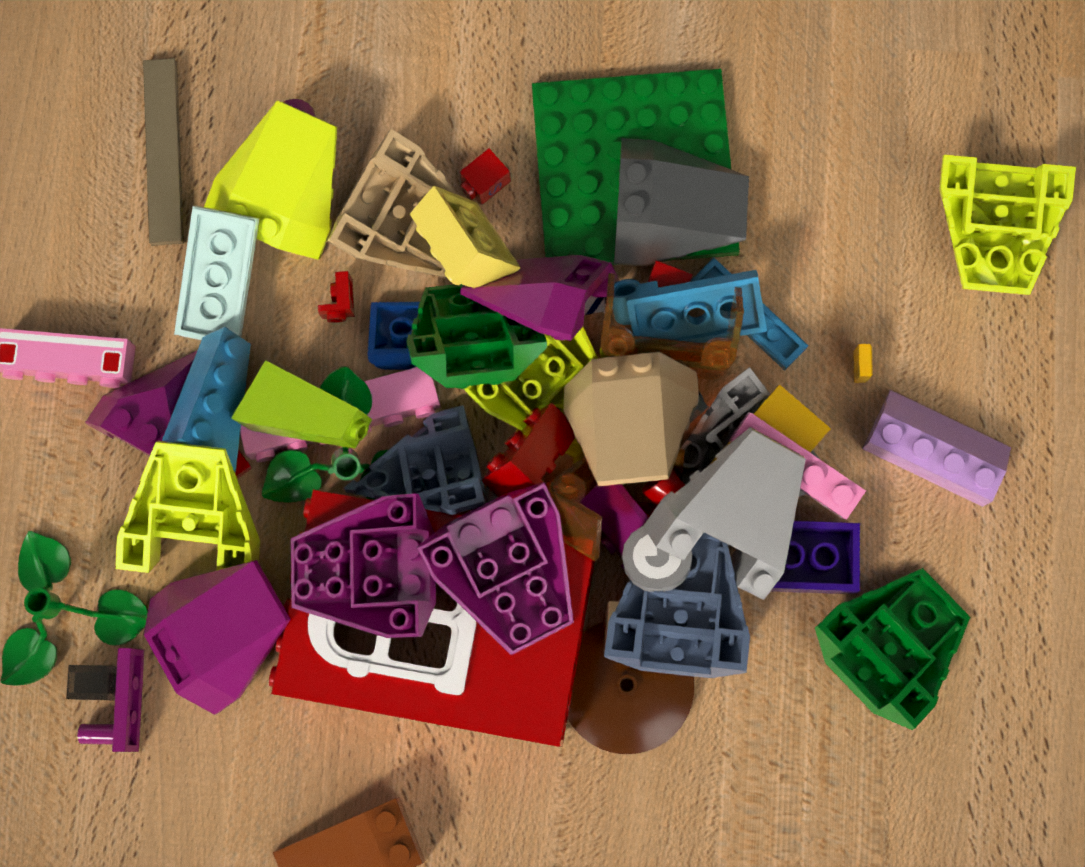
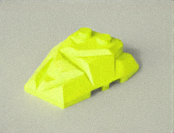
[939,155,1076,295]

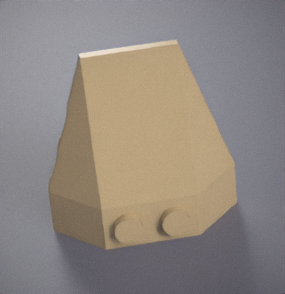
[327,129,462,278]
[564,352,699,486]

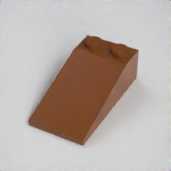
[273,797,426,867]

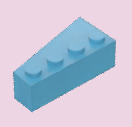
[162,327,251,472]

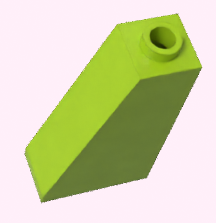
[231,360,373,449]

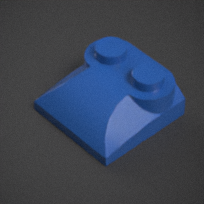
[368,302,420,370]

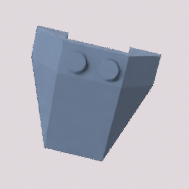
[604,533,750,678]

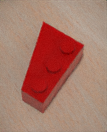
[481,402,575,497]

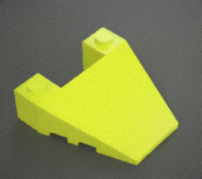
[115,441,260,573]

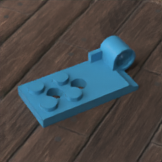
[608,270,767,354]

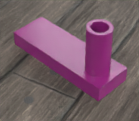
[77,648,145,752]

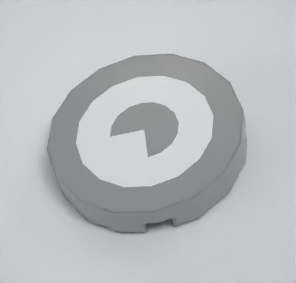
[622,525,692,592]

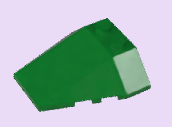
[406,284,547,389]
[815,568,970,730]

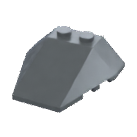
[614,138,749,266]

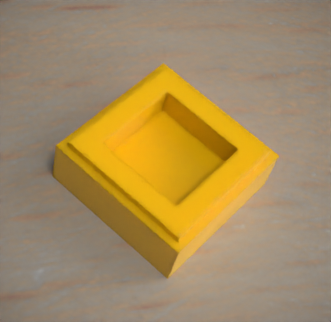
[853,344,873,383]

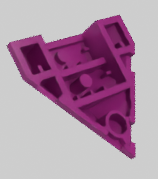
[85,351,197,456]

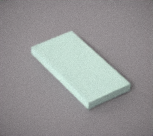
[174,205,260,340]

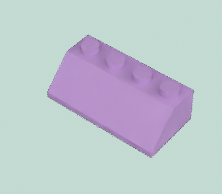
[862,390,1011,507]

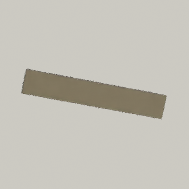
[143,58,184,246]

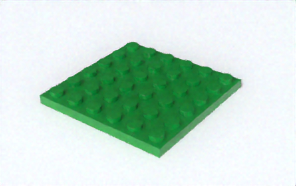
[532,69,740,265]

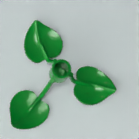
[262,366,388,503]
[1,531,148,686]

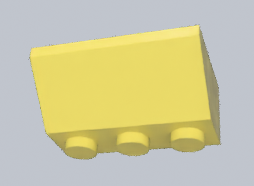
[410,186,521,289]

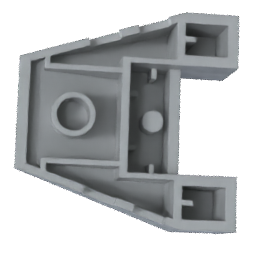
[643,427,806,600]

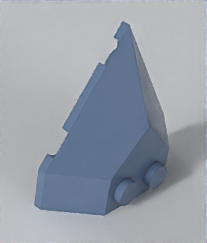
[344,405,488,515]

